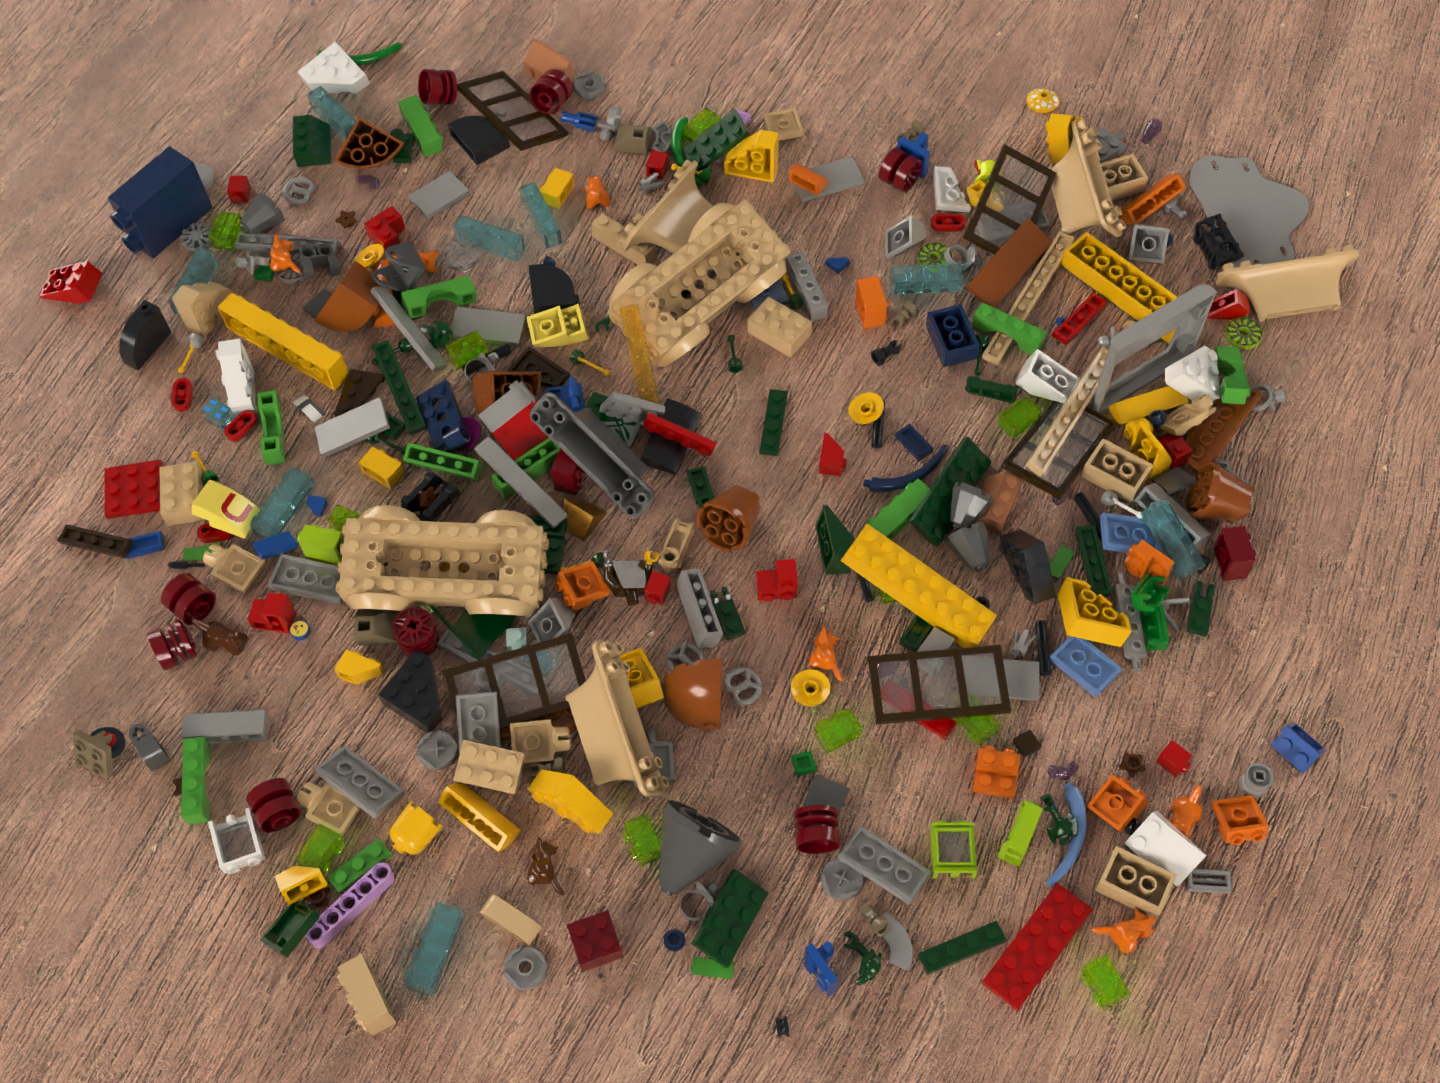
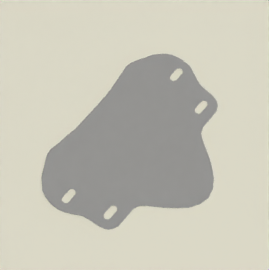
[1189,156,1309,268]

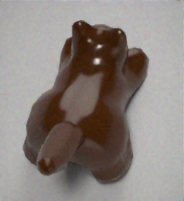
[192,618,248,656]
[527,837,564,895]

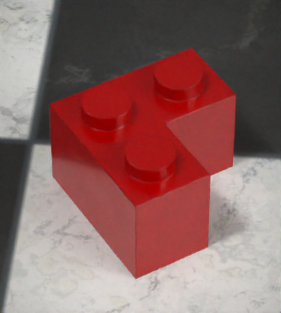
[364,206,406,254]
[756,559,797,602]
[247,592,296,634]

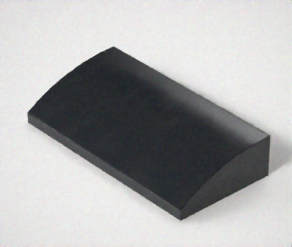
[641,398,702,475]

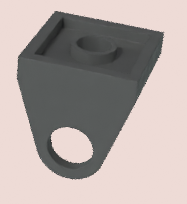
[372,242,426,292]

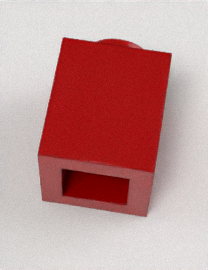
[646,150,669,180]
[227,176,251,203]
[644,571,672,605]
[1156,740,1193,777]

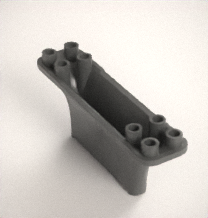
[530,392,655,518]

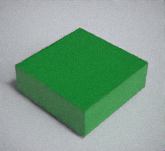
[253,265,275,282]
[791,751,817,777]

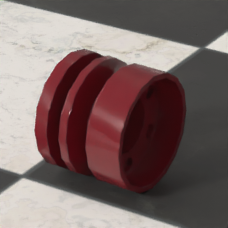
[418,69,458,105]
[392,607,440,657]
[147,619,197,671]
[794,804,840,854]

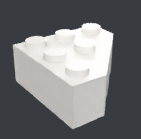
[298,42,370,94]
[216,339,257,417]
[1165,346,1220,401]

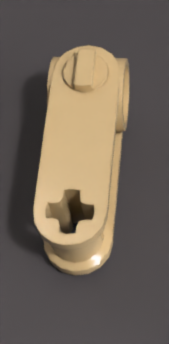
[657,518,695,573]

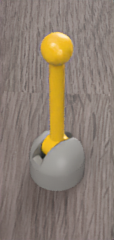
[178,333,205,373]

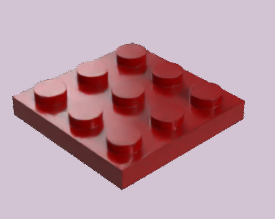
[105,459,163,519]

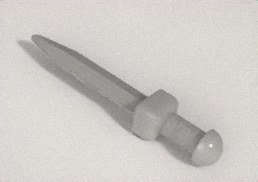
[1145,185,1187,220]

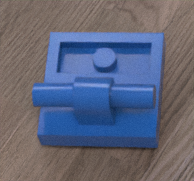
[545,377,585,412]
[803,942,838,996]

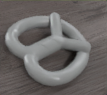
[283,177,315,205]
[666,642,706,672]
[724,667,762,706]

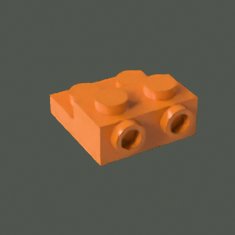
[1124,539,1175,585]
[555,561,610,611]
[972,745,1020,799]
[1086,774,1149,833]
[1211,795,1269,845]

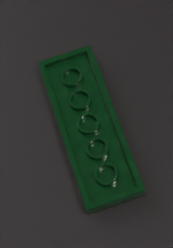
[909,437,992,546]

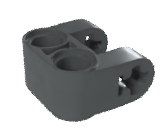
[299,244,340,279]
[129,724,170,771]

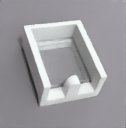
[208,808,266,874]

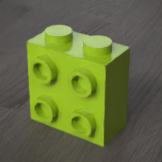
[297,524,344,566]

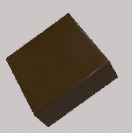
[1012,729,1042,758]

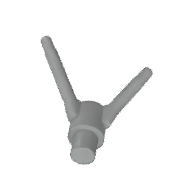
[1159,598,1191,631]

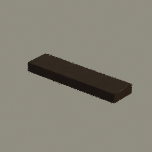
[57,524,134,559]

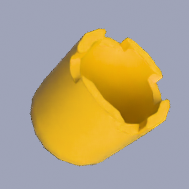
[389,801,443,855]

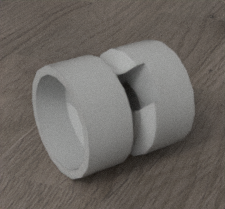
[1239,763,1274,799]

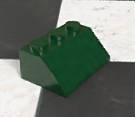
[293,115,331,167]

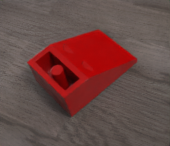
[39,261,103,304]

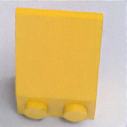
[1128,420,1172,480]
[620,648,664,708]

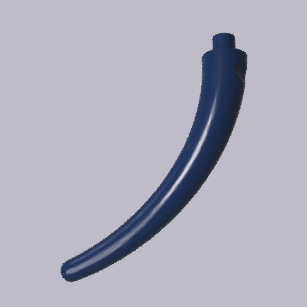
[863,445,948,492]

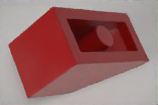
[1207,289,1250,320]
[819,432,847,476]
[1157,433,1193,469]

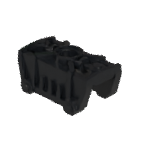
[1193,213,1244,270]
[401,471,461,522]

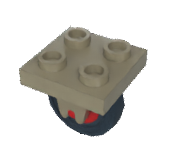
[73,727,126,779]

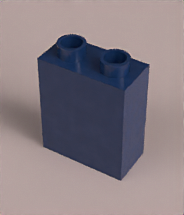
[107,146,213,259]

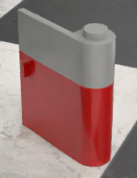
[478,380,549,460]

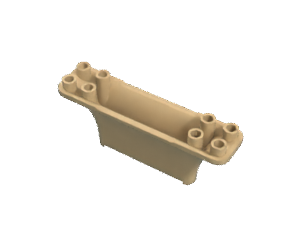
[1050,119,1126,237]
[618,159,713,254]
[1215,245,1360,322]
[565,640,669,797]

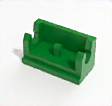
[1131,574,1170,611]
[1140,606,1169,651]

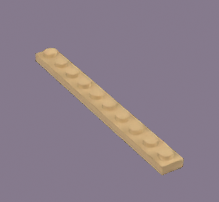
[982,231,1075,366]
[1025,346,1108,477]

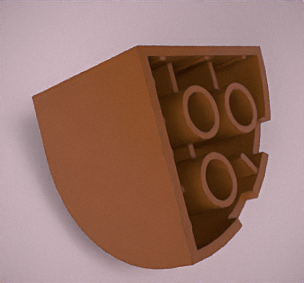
[335,117,405,169]
[314,261,381,332]
[473,372,541,428]
[663,659,723,730]

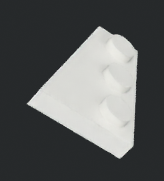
[933,166,971,213]

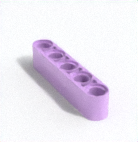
[306,862,395,948]

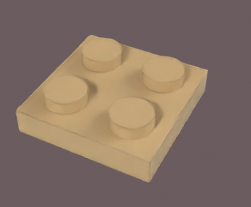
[763,108,804,141]

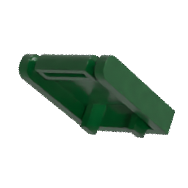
[260,901,319,958]

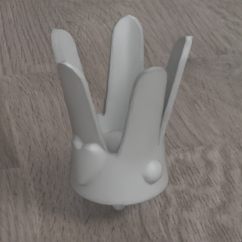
[638,172,663,194]
[1010,628,1036,658]

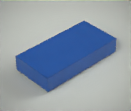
[126,531,165,559]
[253,531,297,560]

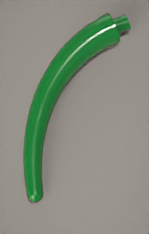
[317,42,402,65]
[671,117,703,187]

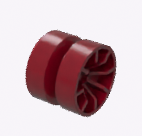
[530,69,573,115]
[878,147,923,193]
[161,573,216,625]
[246,778,302,833]

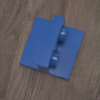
[897,132,930,179]
[1271,722,1327,773]

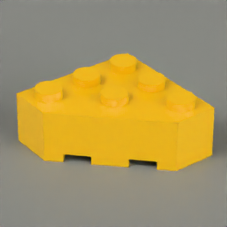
[1045,114,1083,163]
[724,130,779,183]
[1057,577,1132,647]
[527,769,613,834]

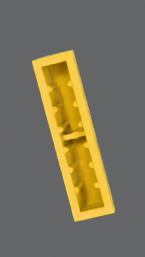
[1108,386,1189,424]
[438,782,521,852]

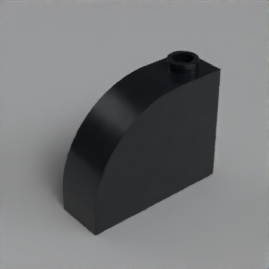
[448,116,510,165]
[529,264,580,314]
[119,300,172,371]

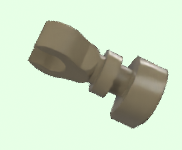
[897,119,925,142]
[891,301,919,331]
[529,757,566,779]
[858,902,892,938]

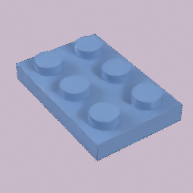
[1100,513,1161,553]
[1050,636,1123,698]

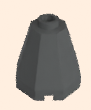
[239,192,285,235]
[950,482,994,530]
[945,522,990,572]

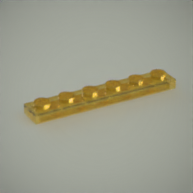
[620,304,661,405]

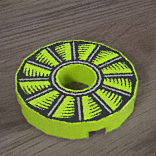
[917,243,952,274]
[1225,317,1263,350]

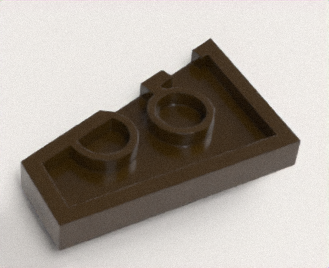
[506,346,570,387]
[334,369,386,417]

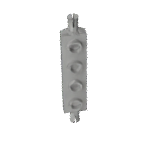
[1114,573,1147,672]

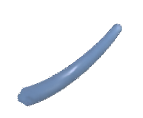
[1046,782,1087,887]

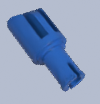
[561,111,599,132]

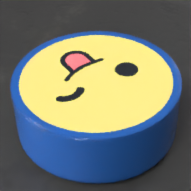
[289,620,310,641]

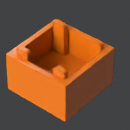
[855,276,889,329]

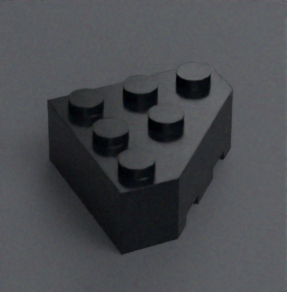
[999,529,1057,604]
[378,649,442,733]

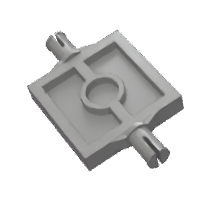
[1094,128,1126,163]
[634,729,675,798]

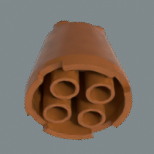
[1186,461,1255,521]
[696,485,760,552]

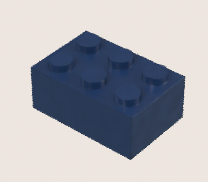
[926,304,980,367]

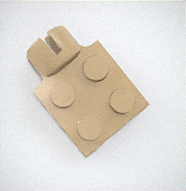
[1158,394,1216,436]
[203,544,267,594]
[510,719,571,764]
[296,782,361,837]

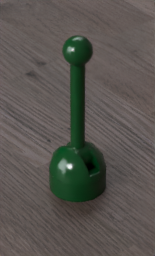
[974,334,990,376]
[728,335,743,373]
[371,337,413,365]
[365,433,406,455]

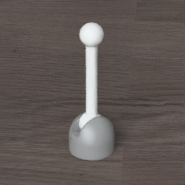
[1101,490,1144,519]

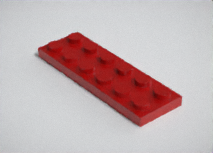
[981,882,1093,1011]

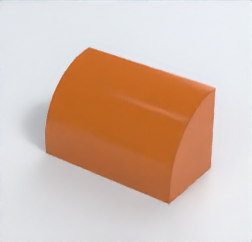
[789,163,829,196]

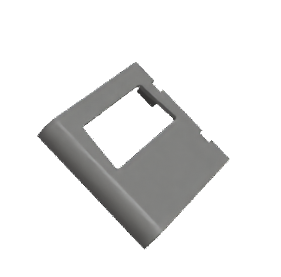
[1091,285,1217,413]

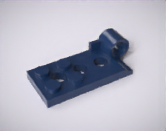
[416,379,471,452]

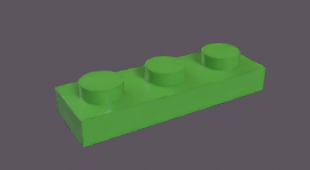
[327,838,392,895]

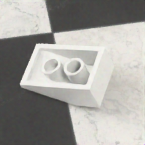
[1015,349,1081,404]
[1125,811,1207,887]

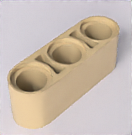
[479,894,542,946]

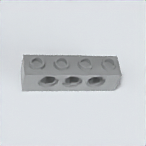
[786,251,828,321]

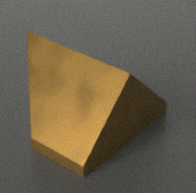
[563,498,607,542]

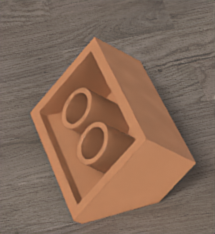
[524,39,574,86]
[976,472,1023,535]

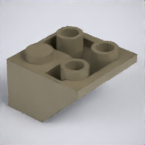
[614,124,652,154]
[354,609,399,645]

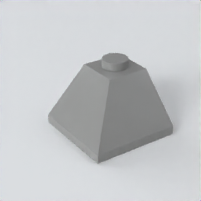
[885,215,925,259]
[1128,223,1170,264]
[528,598,575,653]

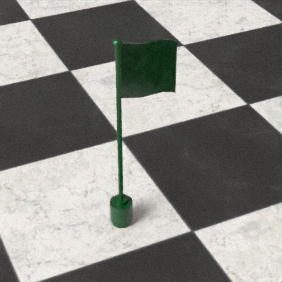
[428,605,517,660]

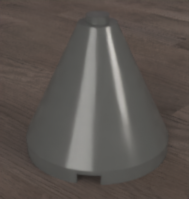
[659,800,742,896]

